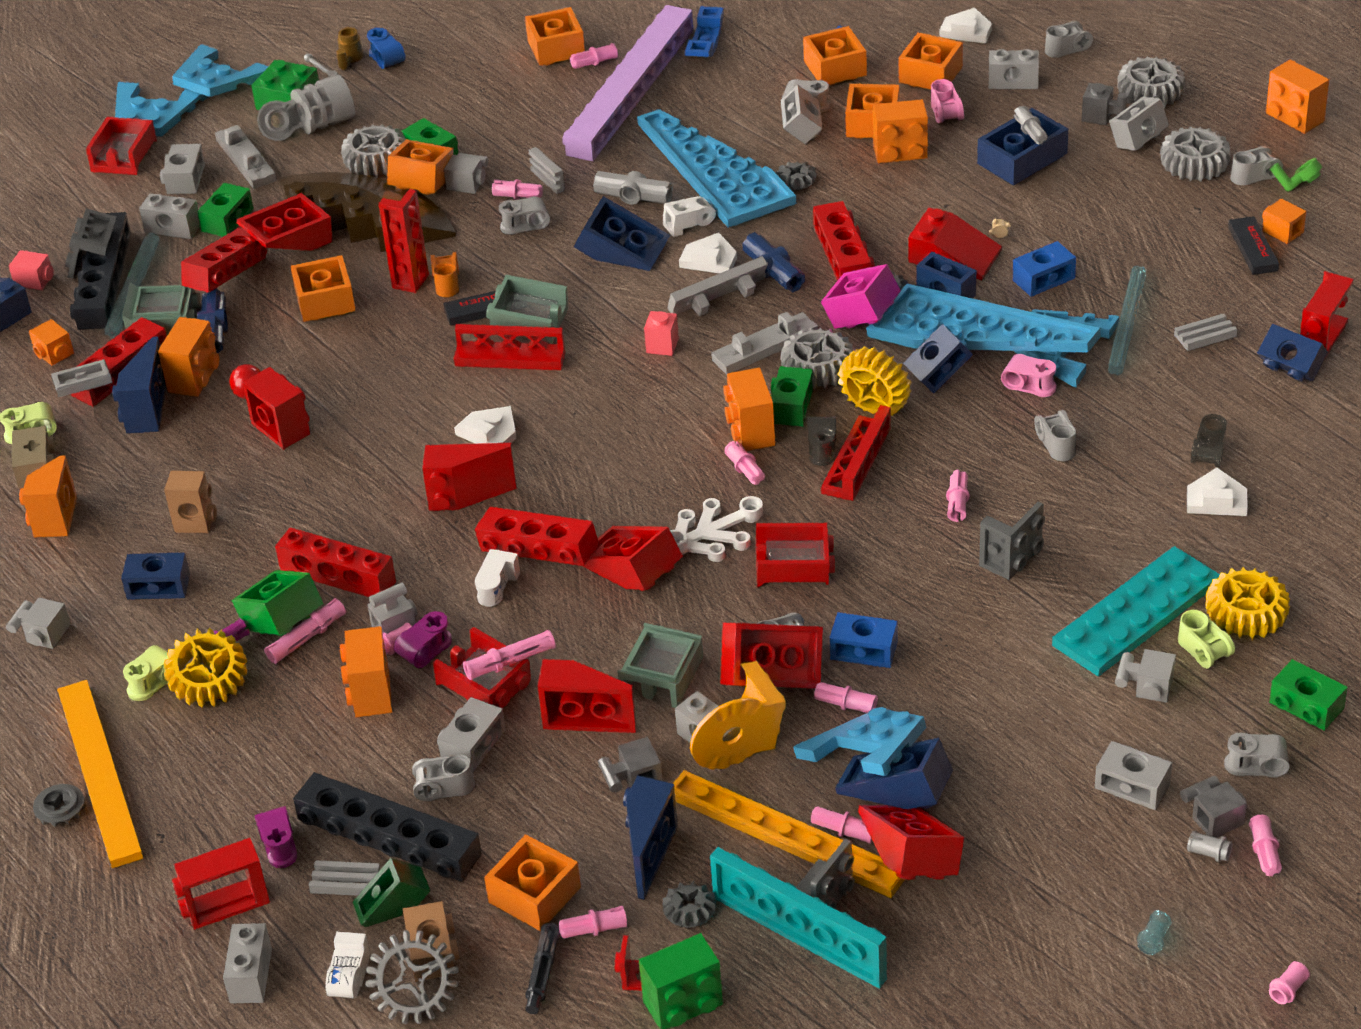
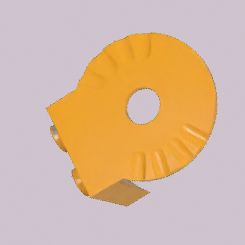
[690,661,786,770]

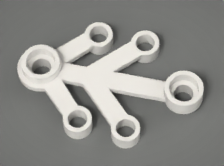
[670,496,763,562]

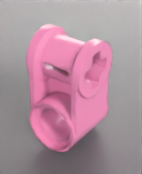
[931,79,964,124]
[1001,354,1056,397]

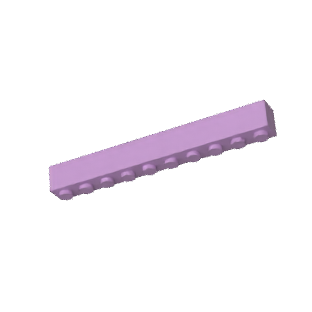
[563,5,693,161]

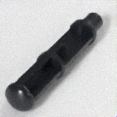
[525,923,560,1014]

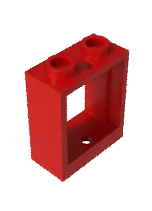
[171,838,270,930]

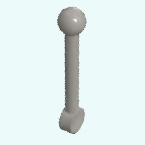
[304,53,337,77]

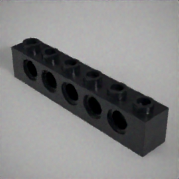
[70,212,131,330]
[293,772,482,882]

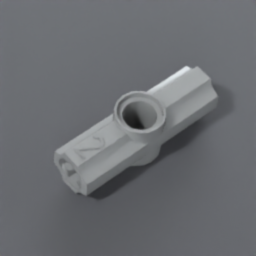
[593,171,673,204]

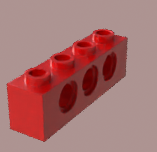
[813,201,875,281]
[181,227,267,293]
[70,317,167,407]
[474,507,599,566]
[275,527,396,597]

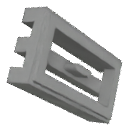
[528,147,565,194]
[1174,313,1237,351]
[51,359,112,398]
[309,860,381,896]

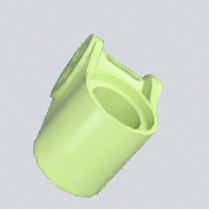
[0,402,57,444]
[1178,610,1235,668]
[123,645,168,701]

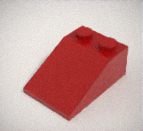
[237,193,332,251]
[908,207,1002,280]
[422,442,517,511]
[583,526,683,591]
[720,623,823,689]
[537,659,637,733]
[858,805,965,880]

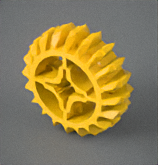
[837,346,912,416]
[1205,567,1290,639]
[164,627,248,708]

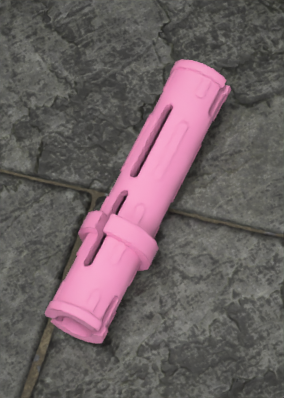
[264,598,346,664]
[463,630,556,681]

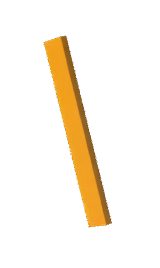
[57,680,143,869]
[673,770,905,898]

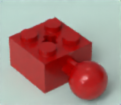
[229,364,310,450]

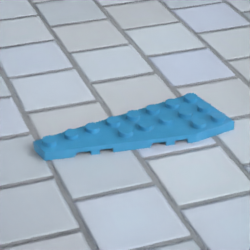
[637,109,796,228]
[866,284,1101,353]

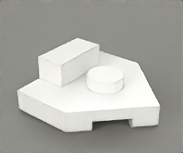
[939,8,992,44]
[679,233,737,273]
[454,406,516,444]
[1187,468,1247,516]

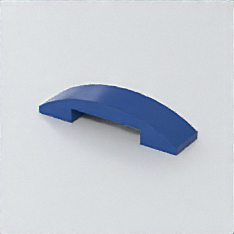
[685,6,724,57]

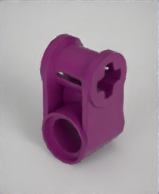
[394,611,452,668]
[254,806,297,868]

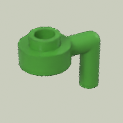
[1270,158,1322,191]

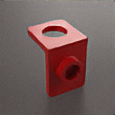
[615,935,642,991]

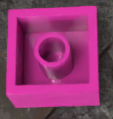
[821,264,901,329]

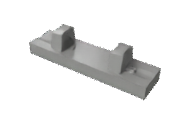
[215,125,277,189]
[667,256,768,317]
[712,312,818,375]

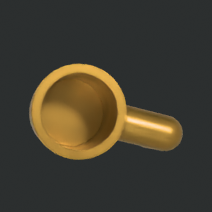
[336,27,364,70]

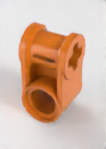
[430,252,459,297]

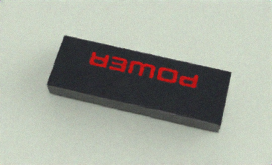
[1228,216,1279,275]
[443,291,527,326]

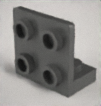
[65,208,116,279]
[979,502,1045,580]
[796,839,855,909]

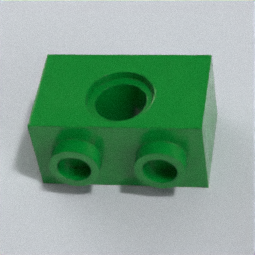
[401,118,458,155]
[197,183,254,237]
[770,366,813,427]
[1269,659,1348,731]

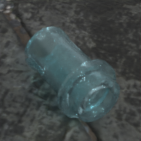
[1137,911,1172,955]

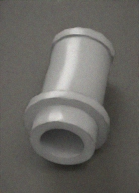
[1187,831,1232,863]

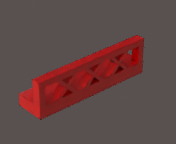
[379,189,429,293]
[454,324,566,370]
[821,405,891,501]

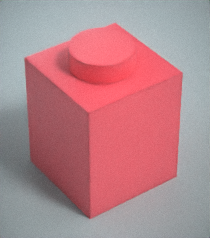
[9,250,54,290]
[644,311,679,356]

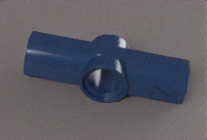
[742,232,805,293]
[197,288,228,353]

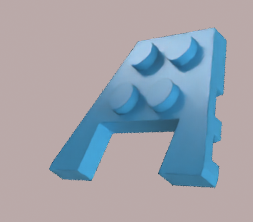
[172,44,269,97]
[115,82,208,136]
[1014,309,1119,387]
[793,707,926,776]

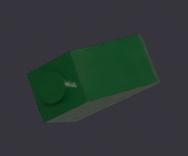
[352,858,431,927]

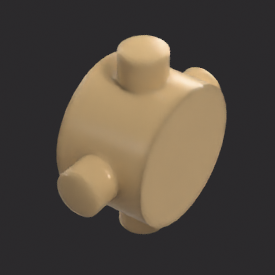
[989,219,1011,238]

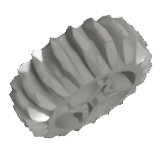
[1117,56,1185,108]
[341,124,406,177]
[1160,126,1231,182]
[780,327,854,390]
[366,930,459,1024]

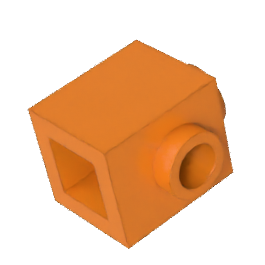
[1262,199,1307,244]
[29,319,74,366]

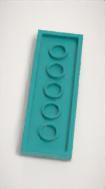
[1052,546,1220,677]
[710,847,887,989]

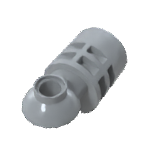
[257,74,355,141]

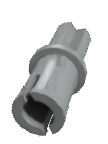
[1014,106,1048,145]

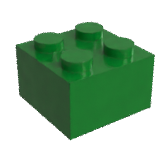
[251,59,319,110]
[231,570,324,636]
[639,933,723,1029]

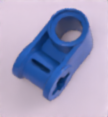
[367,28,406,69]

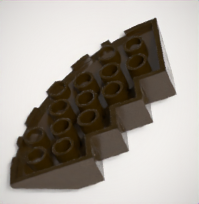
[279,172,456,252]

